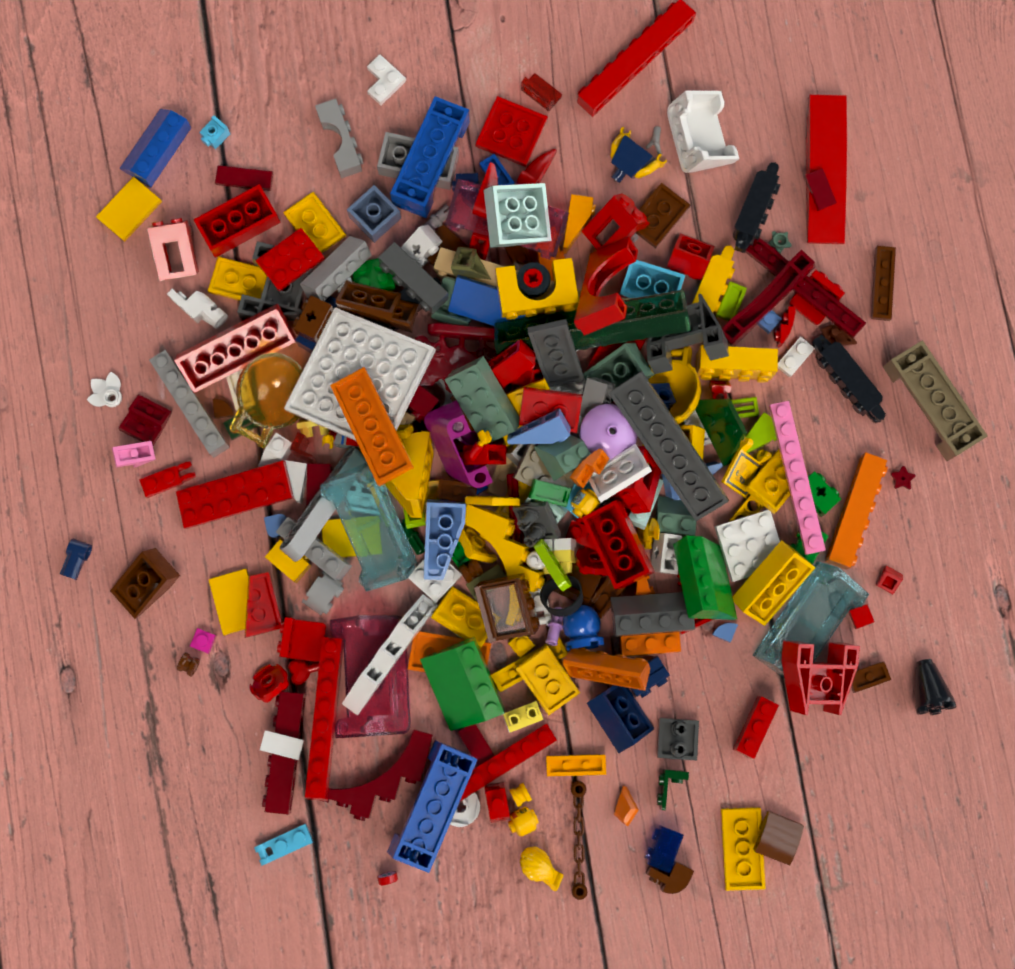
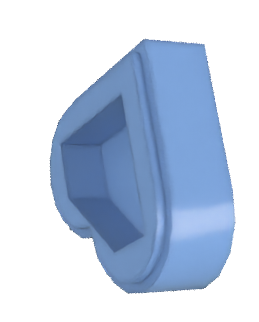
[264,514,287,538]

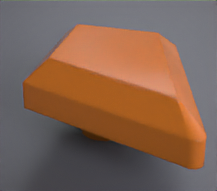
[613,786,639,826]

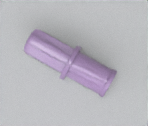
[545,607,563,646]

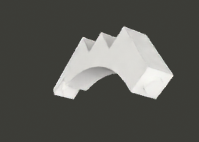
[342,594,438,715]

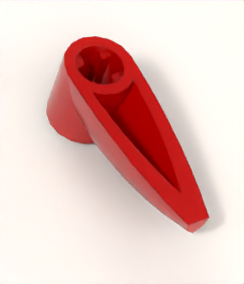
[516,149,557,185]
[472,162,498,219]

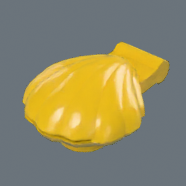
[520,846,564,891]

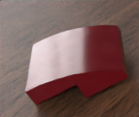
[119,394,172,446]

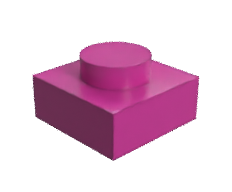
[190,628,216,654]

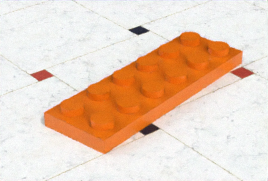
[330,367,414,486]

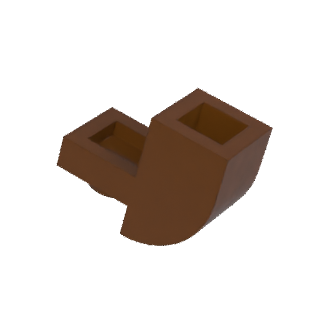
[646,860,694,894]

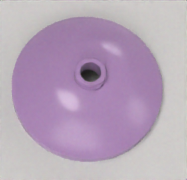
[580,404,637,460]

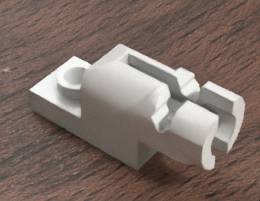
[167,289,228,329]

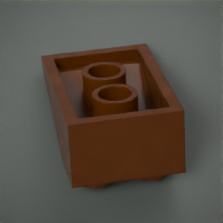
[110,548,180,619]

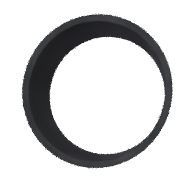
[540,575,583,617]

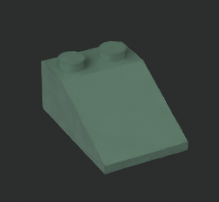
[583,343,654,402]

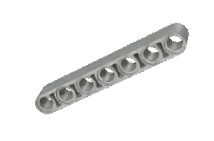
[280,446,367,562]

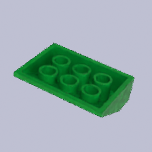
[673,535,737,620]
[420,636,505,731]

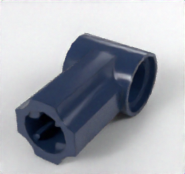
[60,538,92,580]

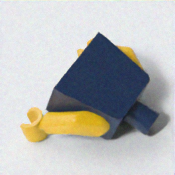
[610,127,667,183]

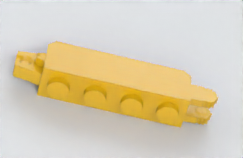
[692,246,735,313]

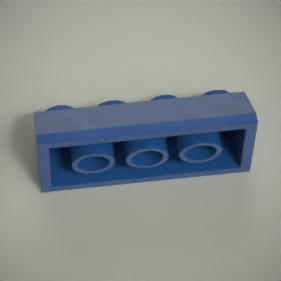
[120,109,191,187]

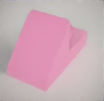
[112,441,155,468]

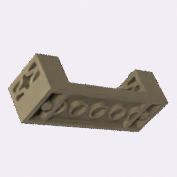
[883,340,988,461]

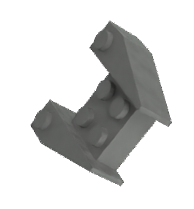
[237,241,314,321]
[646,294,729,375]

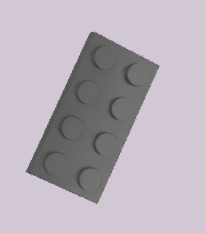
[528,319,584,387]

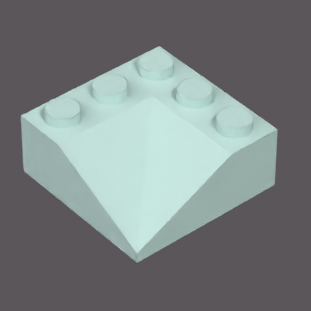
[484,183,552,248]

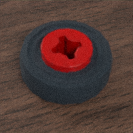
[517,263,551,297]

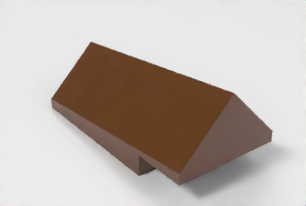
[336,281,419,333]

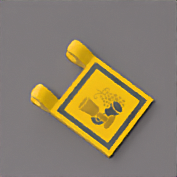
[721,437,772,499]

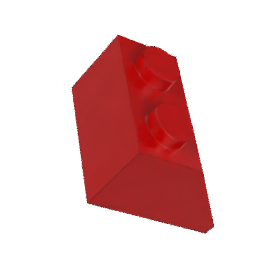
[667,233,715,280]

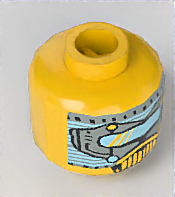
[571,488,600,518]

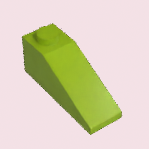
[730,412,777,461]

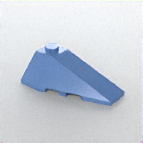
[424,499,466,580]

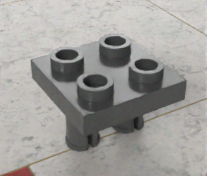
[513,502,561,548]
[657,718,699,761]

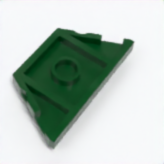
[695,398,747,466]

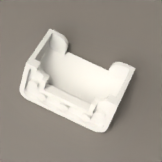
[667,91,739,173]

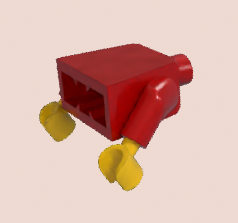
[458,430,512,465]

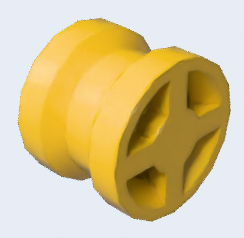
[509,783,532,807]

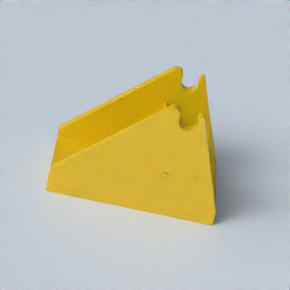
[384,431,434,518]

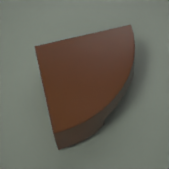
[212,399,234,419]

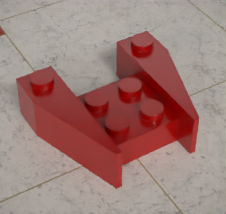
[781,641,860,715]

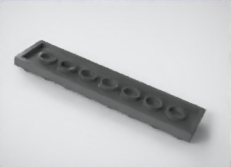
[609,371,729,521]

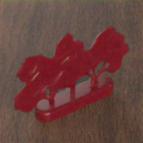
[415,323,508,395]

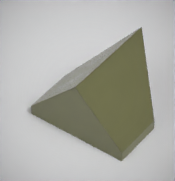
[451,247,491,280]

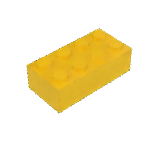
[696,345,778,383]

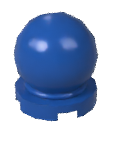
[562,605,604,651]

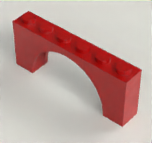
[574,237,638,335]

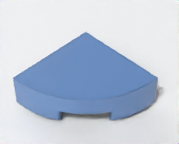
[712,623,738,643]

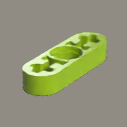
[533,539,572,591]

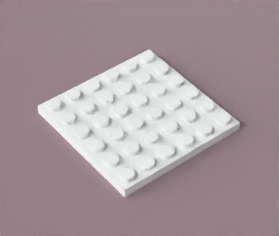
[284,308,436,441]

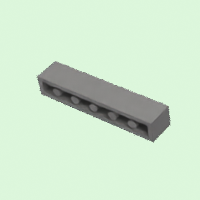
[149,350,230,458]

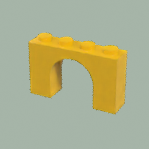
[495,258,579,319]

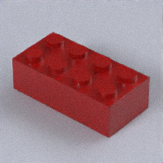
[193,184,281,258]
[582,500,655,589]

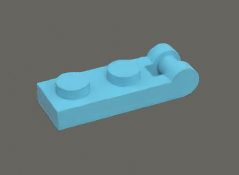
[254,824,313,866]

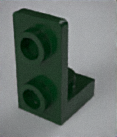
[657,769,689,811]

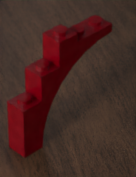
[319,730,434,821]

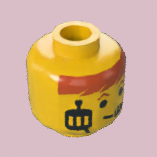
[508,807,539,837]

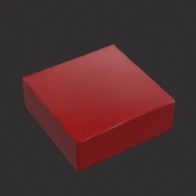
[848,604,875,629]

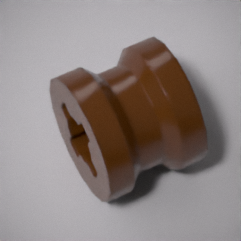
[177,652,200,677]

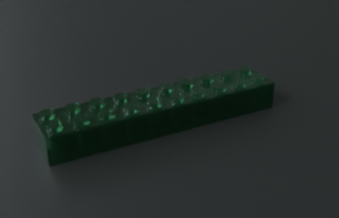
[494,289,691,355]

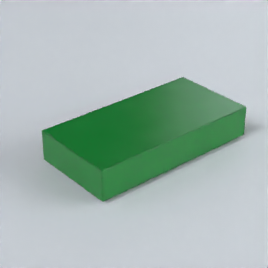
[529,479,571,507]

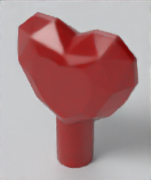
[288,660,319,685]

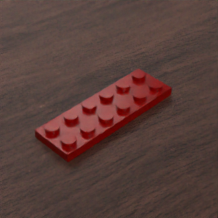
[176,460,294,529]

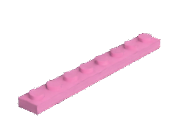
[769,401,826,555]

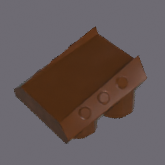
[554,563,602,605]

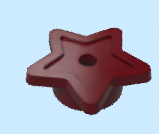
[891,466,916,490]

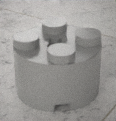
[302,571,344,615]

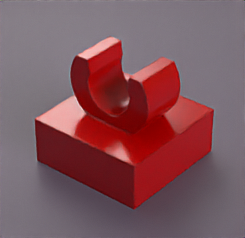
[709,381,731,399]

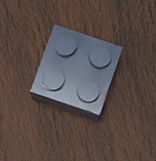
[347,185,401,243]

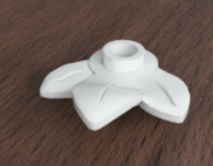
[87,372,122,407]

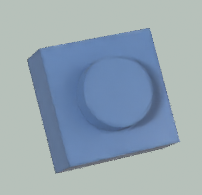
[757,310,782,334]

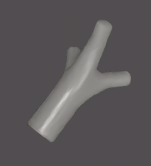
[646,126,662,155]

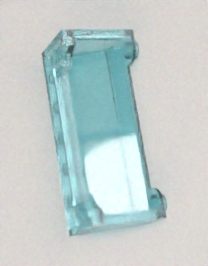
[320,462,418,592]
[753,561,869,679]

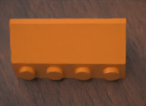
[563,648,650,691]

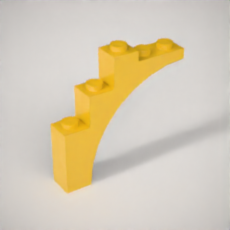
[465,504,545,626]

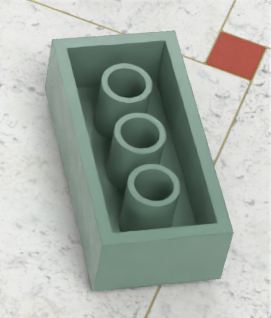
[444,356,520,444]

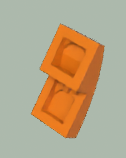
[570,448,610,488]

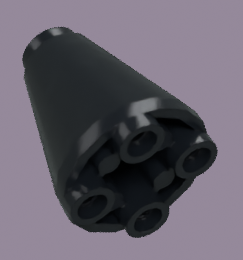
[915,659,957,715]

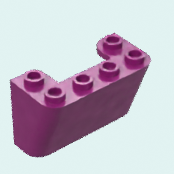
[424,400,493,488]

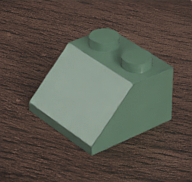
[534,434,591,481]
[655,496,696,537]

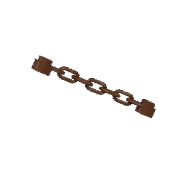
[570,781,588,900]

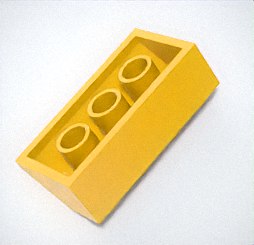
[733,540,816,626]

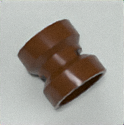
[458,559,484,584]

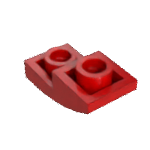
[774,306,796,348]

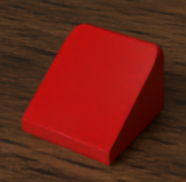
[876,566,903,595]

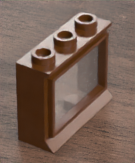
[474,573,540,644]

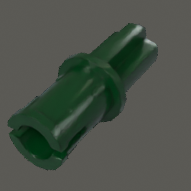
[397,519,425,555]

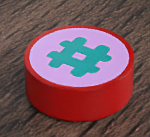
[377,871,398,886]

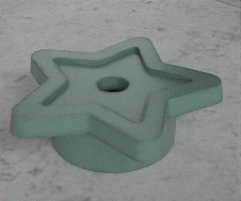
[768,231,792,254]

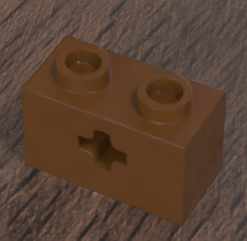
[293,296,333,344]

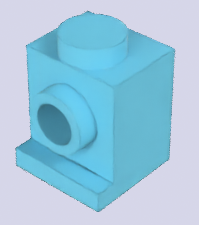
[199,115,230,150]

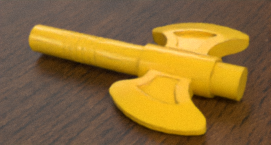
[636,518,660,549]

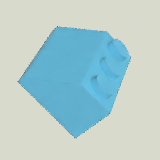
[620,260,685,310]

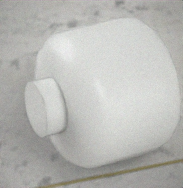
[526,551,545,570]

